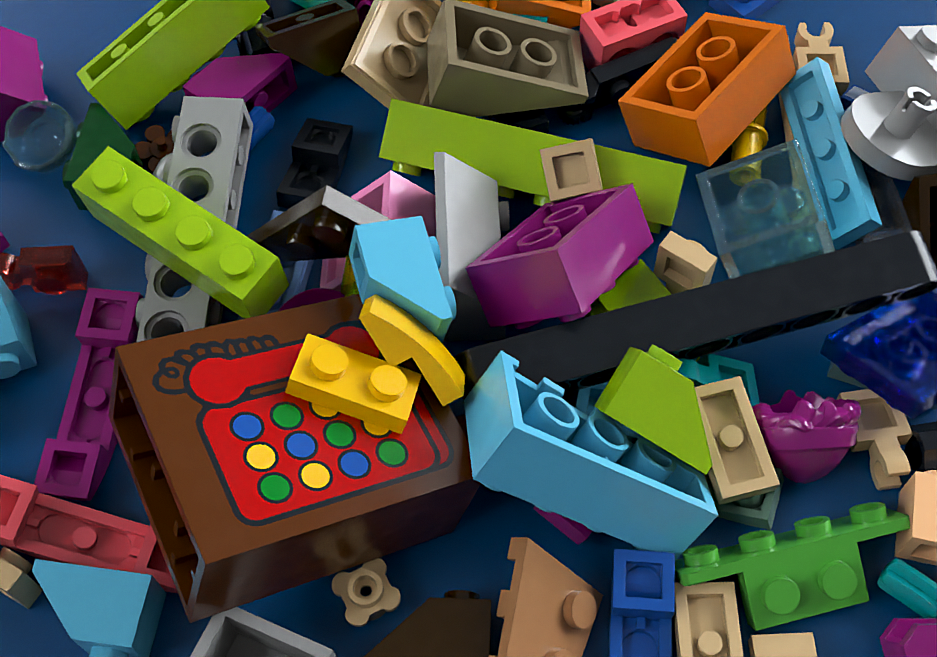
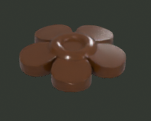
[135,125,174,173]

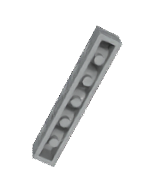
[136,96,253,342]

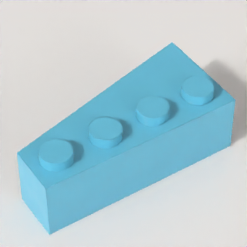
[464,350,718,561]

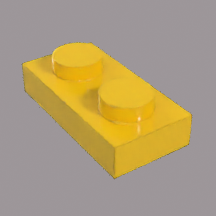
[285,333,422,434]

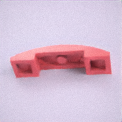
[0,475,178,594]

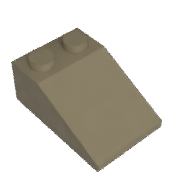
[427,0,589,117]

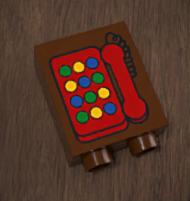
[108,294,481,623]

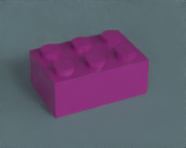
[465,183,654,329]

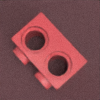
[579,0,688,71]

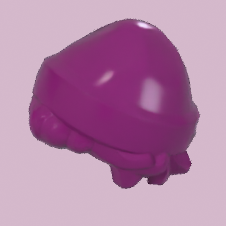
[752,390,862,484]

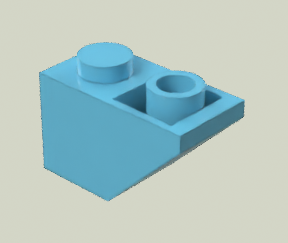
[348,216,457,342]

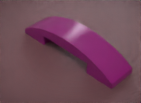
[34,288,143,502]

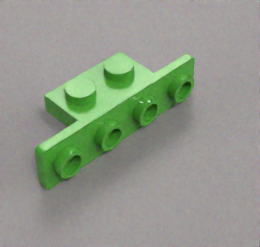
[675,502,910,631]

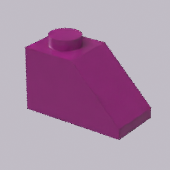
[182,53,297,113]

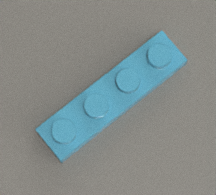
[780,57,882,250]

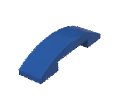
[608,549,675,657]

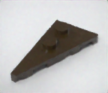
[247,185,392,262]

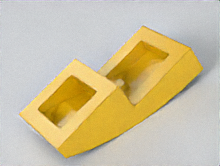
[359,294,465,406]

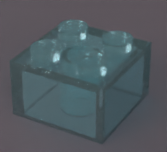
[696,138,835,279]

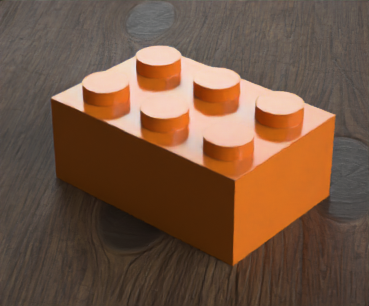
[618,12,796,167]

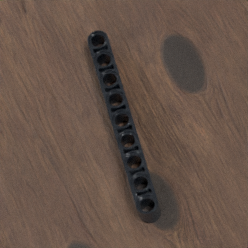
[454,231,937,402]

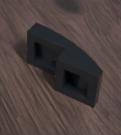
[276,118,353,209]

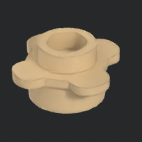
[332,558,401,627]

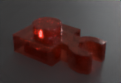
[0,245,88,295]

